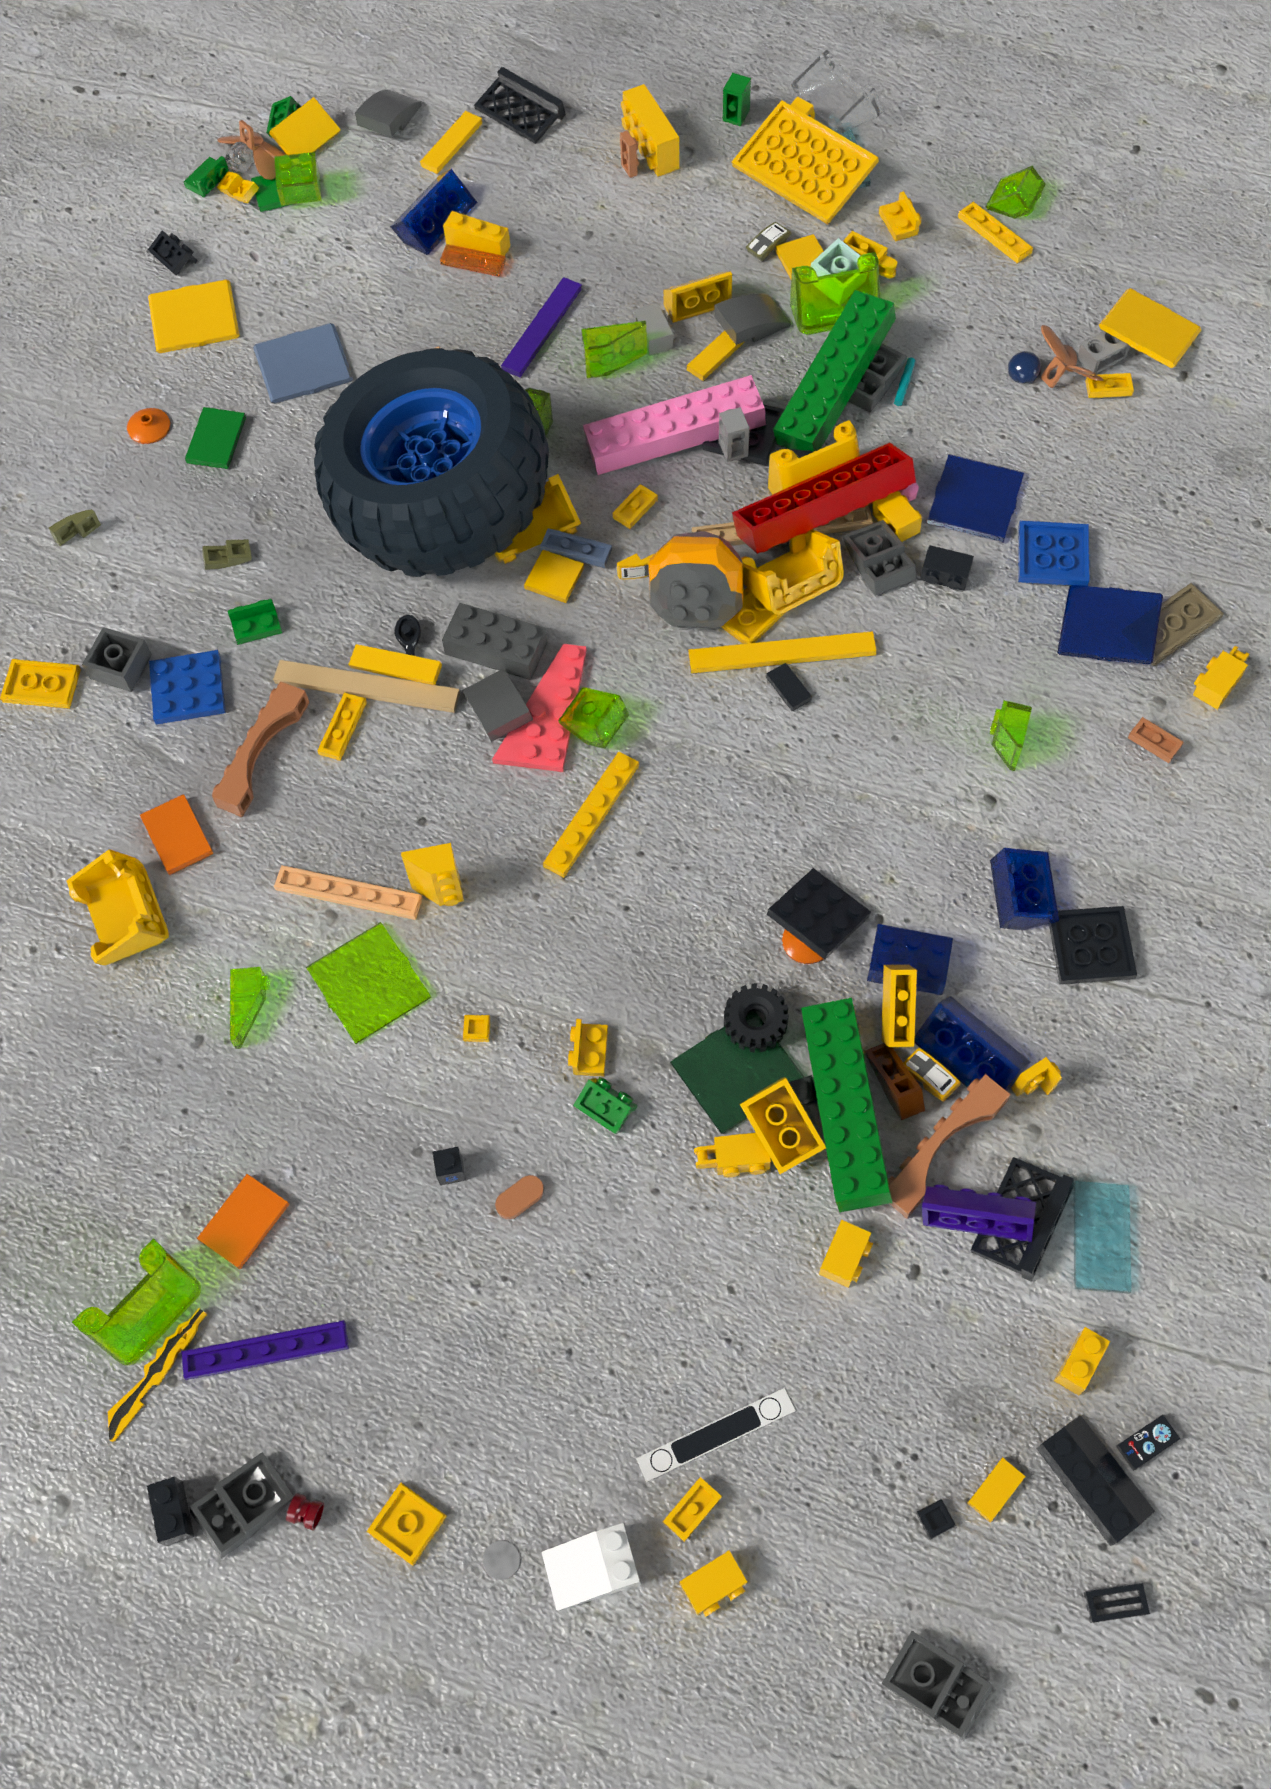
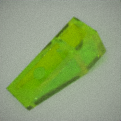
[230,967,270,1049]

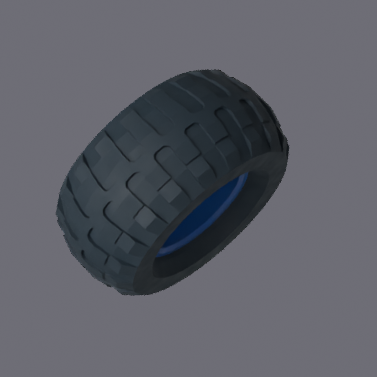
[314,348,549,577]

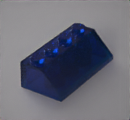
[390,169,478,255]
[914,996,1031,1091]

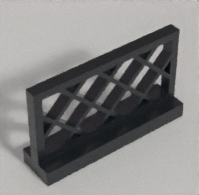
[474,67,566,144]
[971,1157,1074,1282]

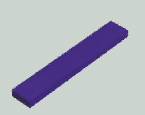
[501,277,582,378]
[181,1320,349,1380]

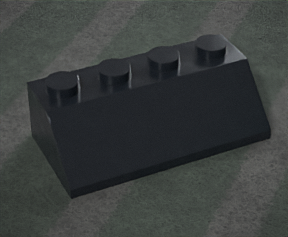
[1036,1415,1155,1546]

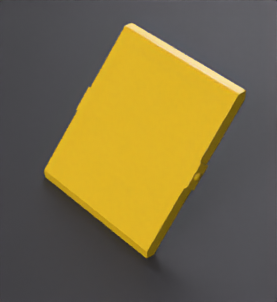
[148,279,240,353]
[1099,288,1201,368]

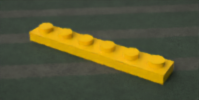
[543,751,639,878]

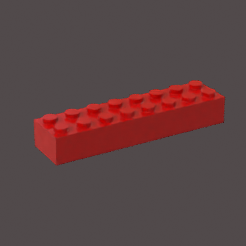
[732,443,916,554]

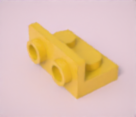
[879,191,921,242]
[568,1018,608,1077]
[1011,1057,1062,1097]

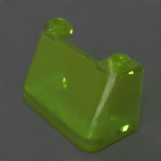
[790,252,880,335]
[72,1238,201,1366]

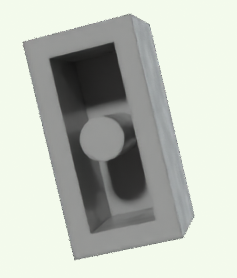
[634,303,676,356]

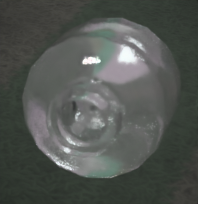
[225,142,255,174]

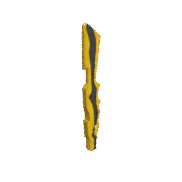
[108,1308,207,1442]

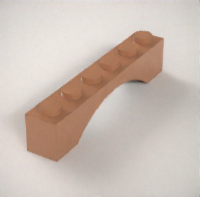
[212,681,309,817]
[888,1074,1011,1218]

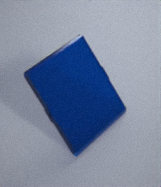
[927,454,1024,543]
[1057,585,1163,664]

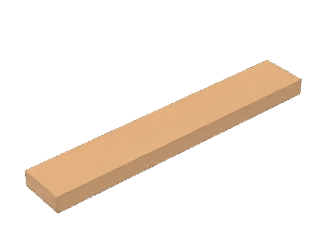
[274,865,423,920]

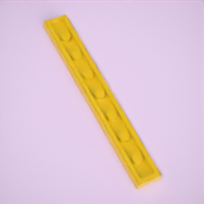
[688,631,876,673]

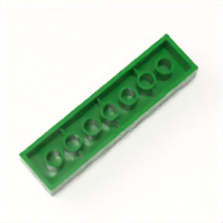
[773,290,896,452]
[801,997,893,1213]

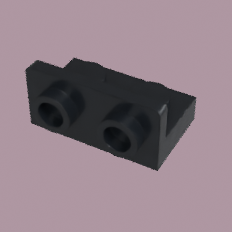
[147,230,198,276]

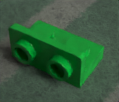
[266,96,301,138]
[183,156,229,197]
[227,599,282,645]
[573,1077,638,1134]

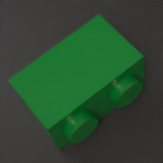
[722,73,751,127]

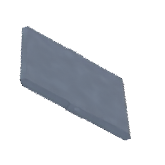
[253,323,353,403]

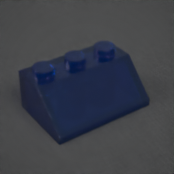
[990,848,1059,930]

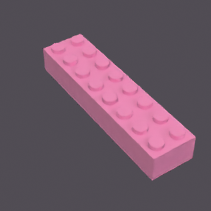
[583,375,766,475]

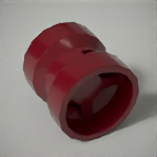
[286,1493,324,1531]

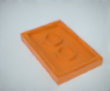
[140,794,214,875]
[197,1174,290,1270]

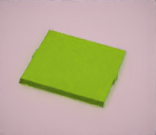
[306,922,432,1044]

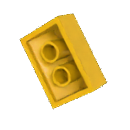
[663,271,732,323]
[401,843,464,906]
[740,1077,826,1174]

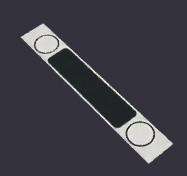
[636,1388,795,1482]

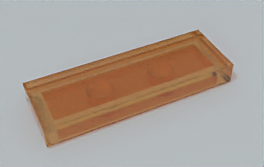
[440,244,506,277]

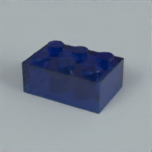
[867,924,953,995]

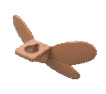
[217,120,289,180]
[1041,325,1104,388]

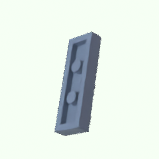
[540,528,612,568]

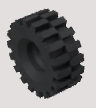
[724,983,789,1053]

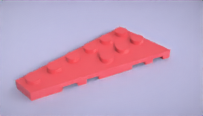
[492,644,587,772]

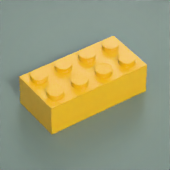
[621,84,679,177]

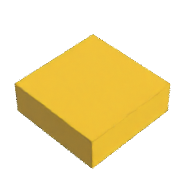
[463,1015,491,1042]

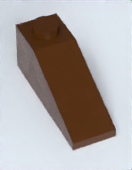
[865,1043,925,1120]

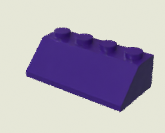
[922,1185,1036,1242]

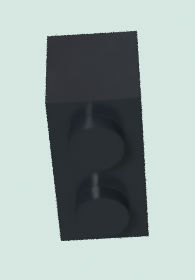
[920,545,974,591]
[147,1476,194,1546]

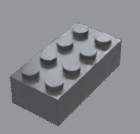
[442,602,548,680]

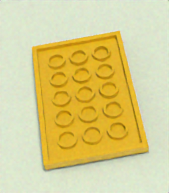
[732,100,879,225]

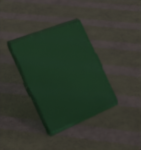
[670,1011,804,1134]

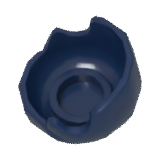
[1008,351,1042,383]

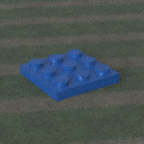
[1018,520,1089,586]
[149,650,226,725]

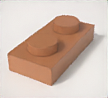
[620,130,639,178]
[1128,717,1184,763]

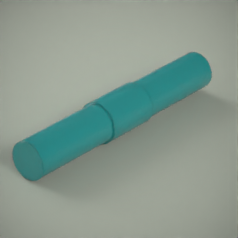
[894,357,916,406]

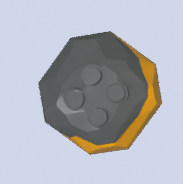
[648,531,743,628]

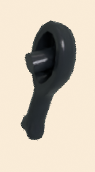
[394,615,421,656]

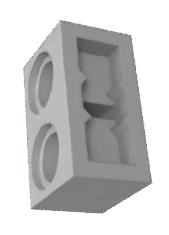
[1077,331,1130,374]
[719,407,749,462]

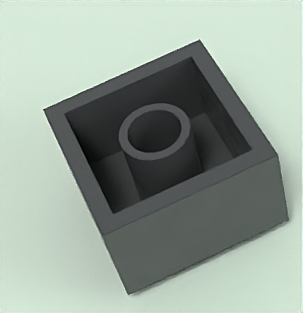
[82,627,152,692]

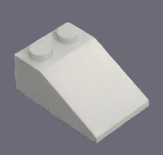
[542,1523,641,1611]

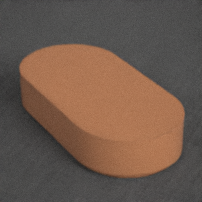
[495,1175,544,1220]

